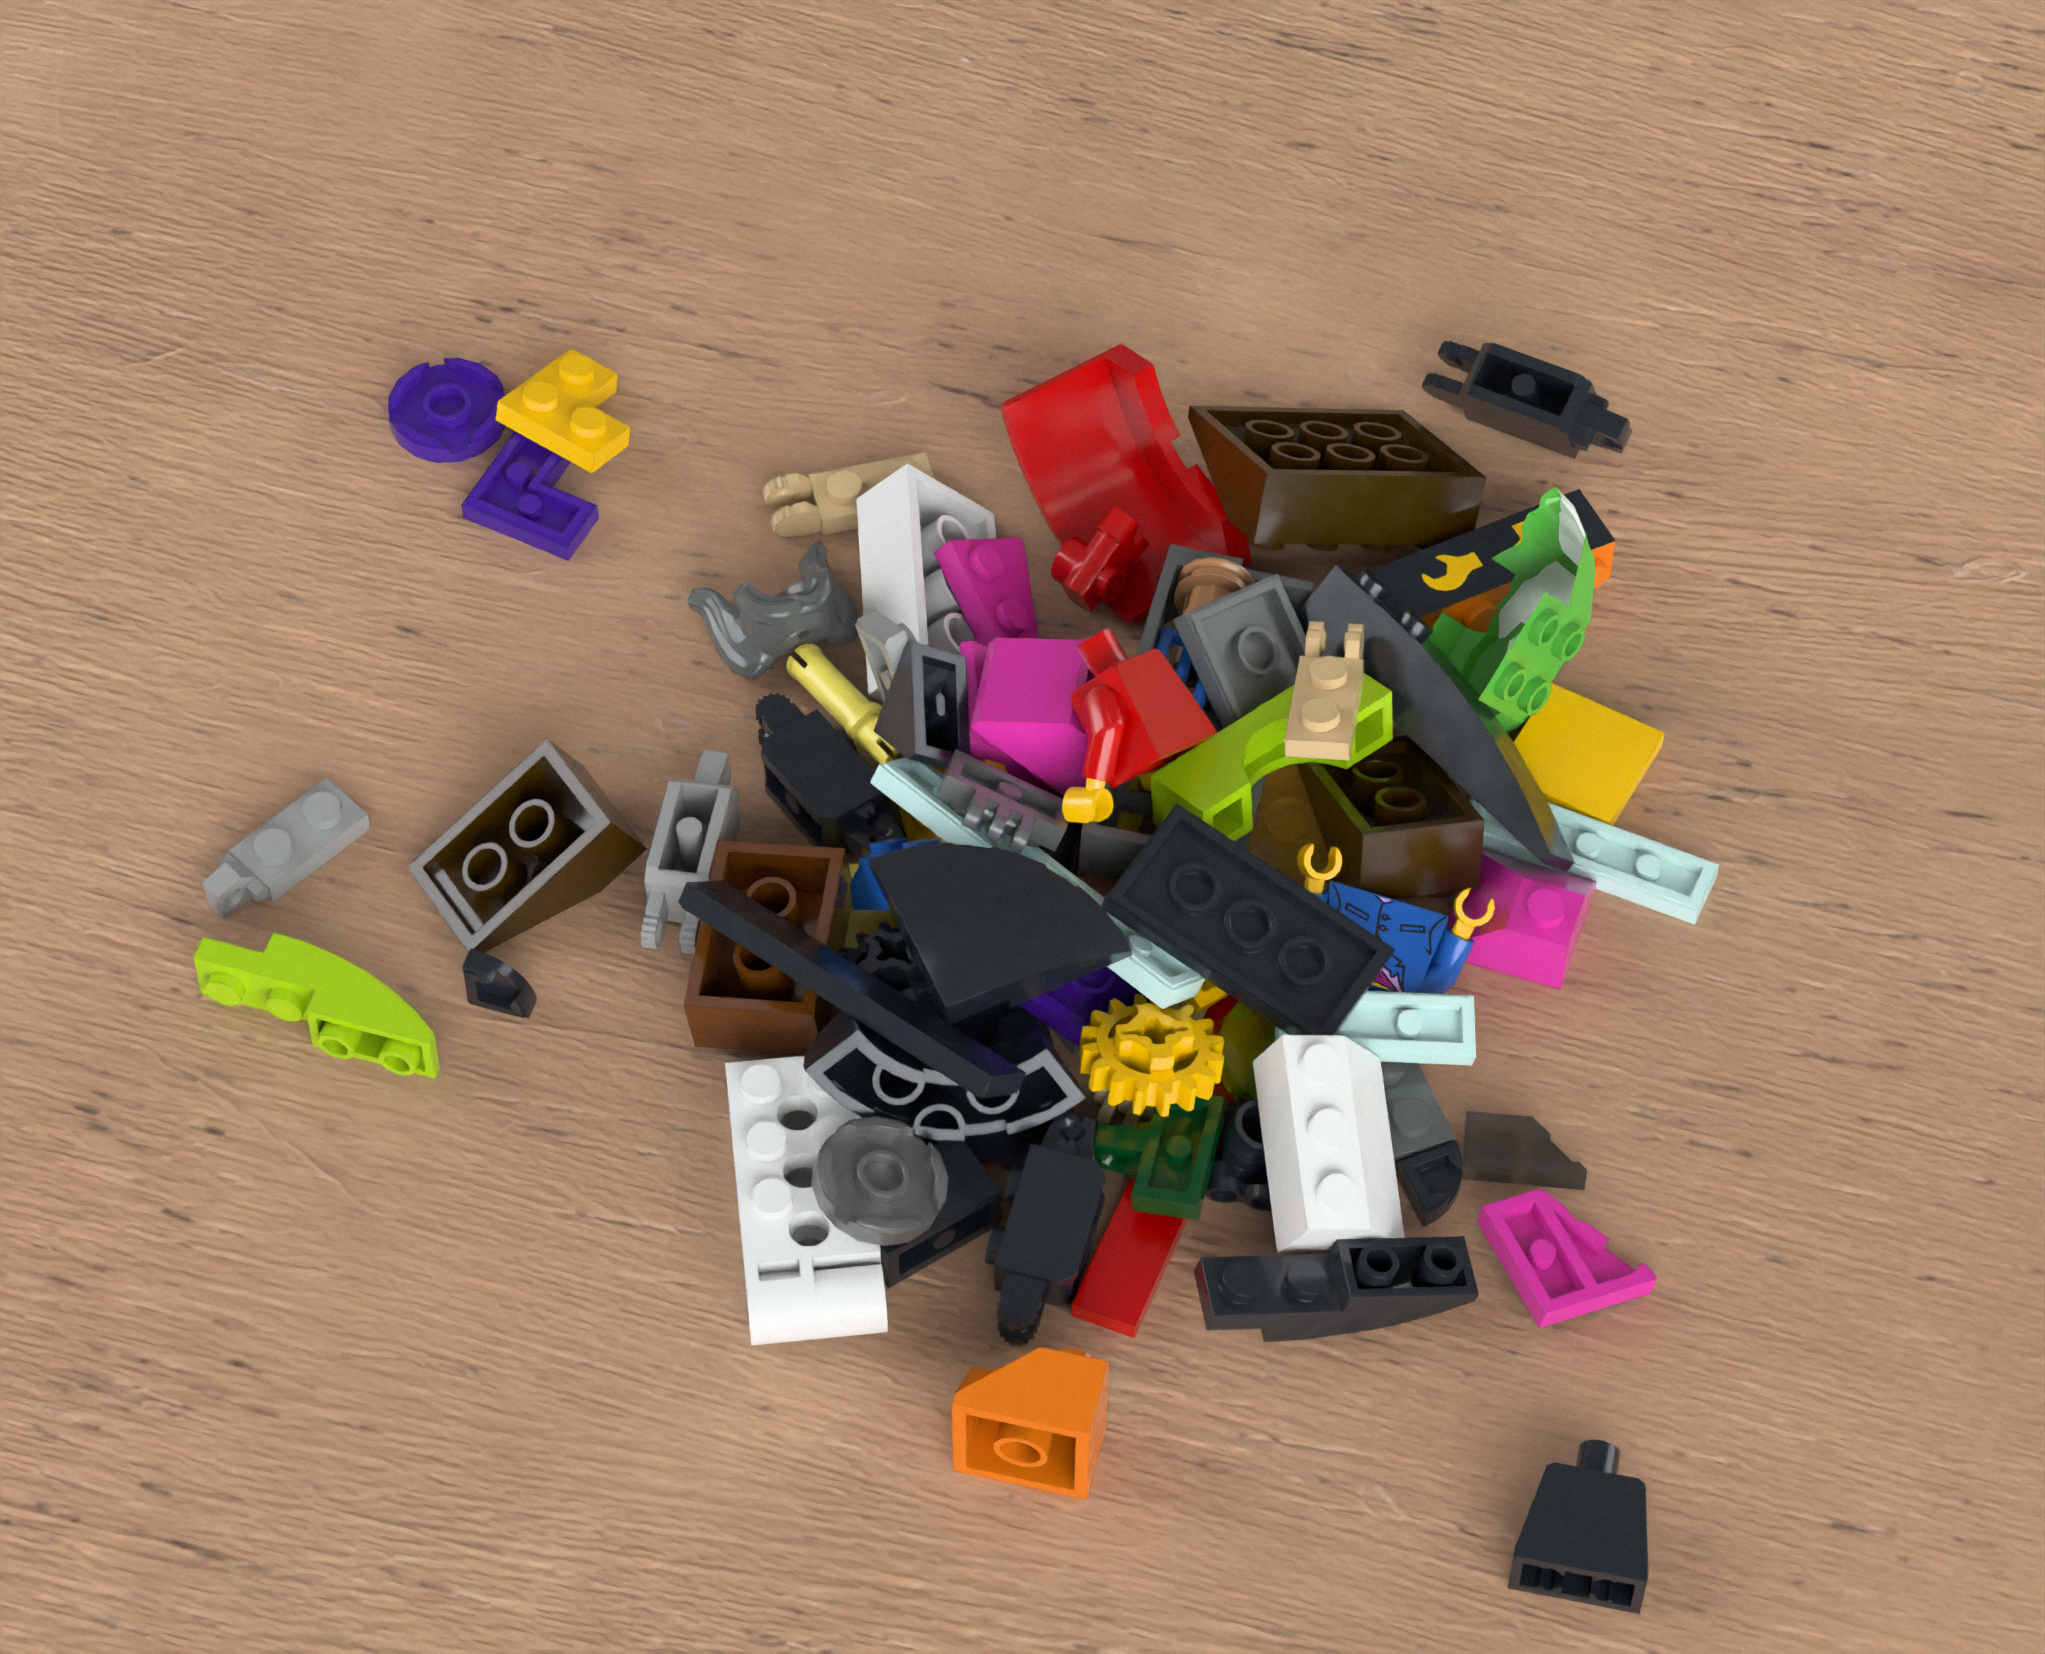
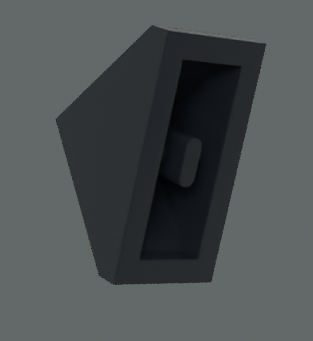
[874,641,970,769]

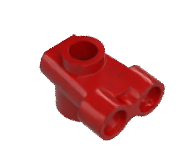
[1051,506,1149,612]

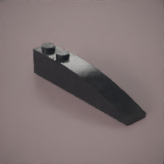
[1296,565,1575,872]

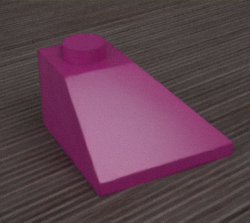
[1446,849,1597,990]

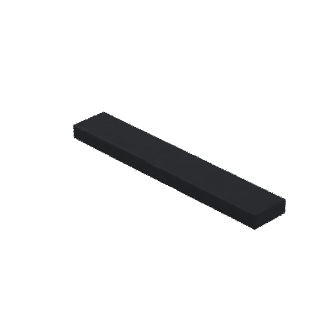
[678,880,1026,1099]

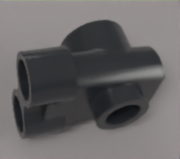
[1205,1099,1272,1211]

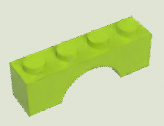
[1150,657,1393,842]

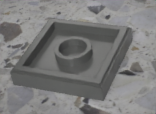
[1173,573,1306,729]

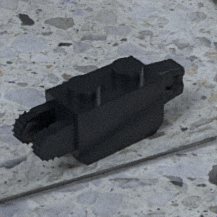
[1421,340,1632,459]
[755,693,906,857]
[985,1111,1106,1346]

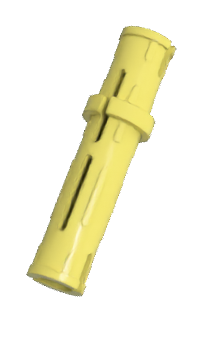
[786,643,905,764]

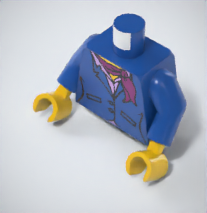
[1297,843,1495,994]

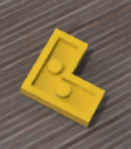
[496,348,630,473]

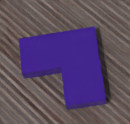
[461,431,599,561]

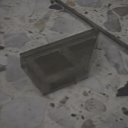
[1461,1111,1587,1190]

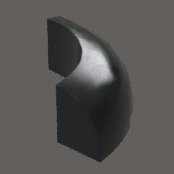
[803,1011,1086,1141]

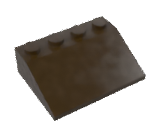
[1188,406,1486,551]

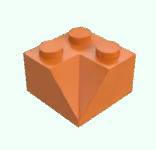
[952,1347,1109,1500]

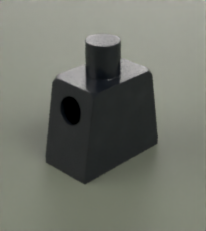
[1508,1440,1649,1614]

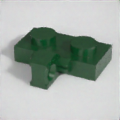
[1093,1095,1226,1221]

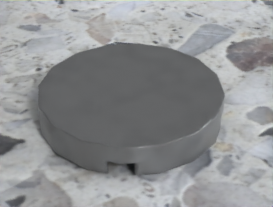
[811,1116,948,1246]

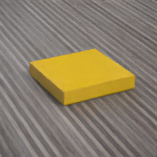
[1514,683,1664,825]

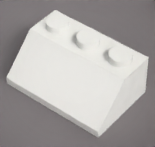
[1253,1035,1405,1254]

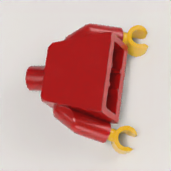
[1062,628,1217,823]

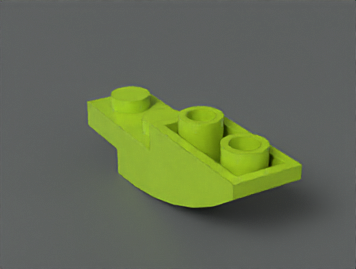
[193,932,440,1079]

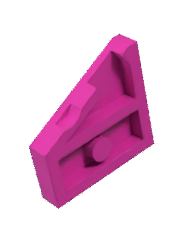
[934,538,1039,647]
[1477,1188,1657,1328]

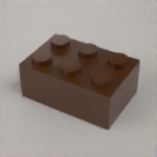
[683,840,852,1055]

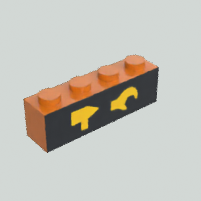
[1369,489,1616,633]

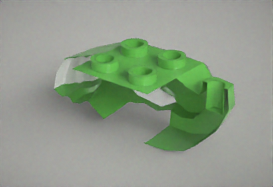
[1428,487,1596,777]

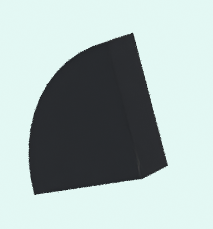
[462,948,537,1018]
[1395,1140,1463,1227]

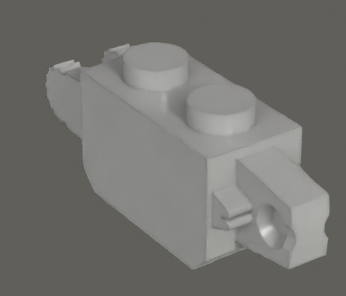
[640,750,741,954]

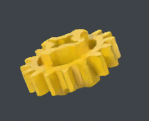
[1079,994,1225,1117]

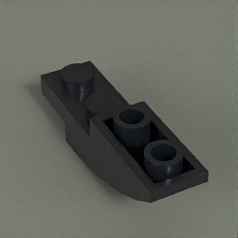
[1194,1236,1479,1342]

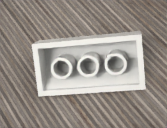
[856,463,996,703]

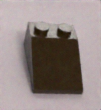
[1297,735,1485,900]
[407,739,647,952]

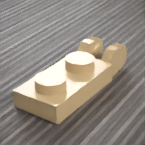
[762,452,934,538]
[1284,621,1364,760]

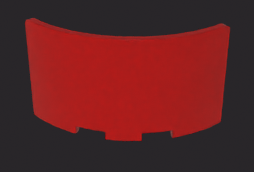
[1001,343,1252,624]

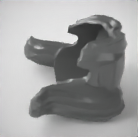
[688,541,858,680]

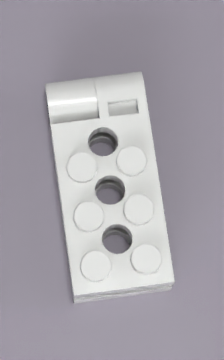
[725,1056,888,1346]

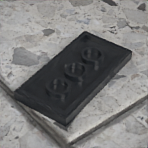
[1101,803,1395,1036]

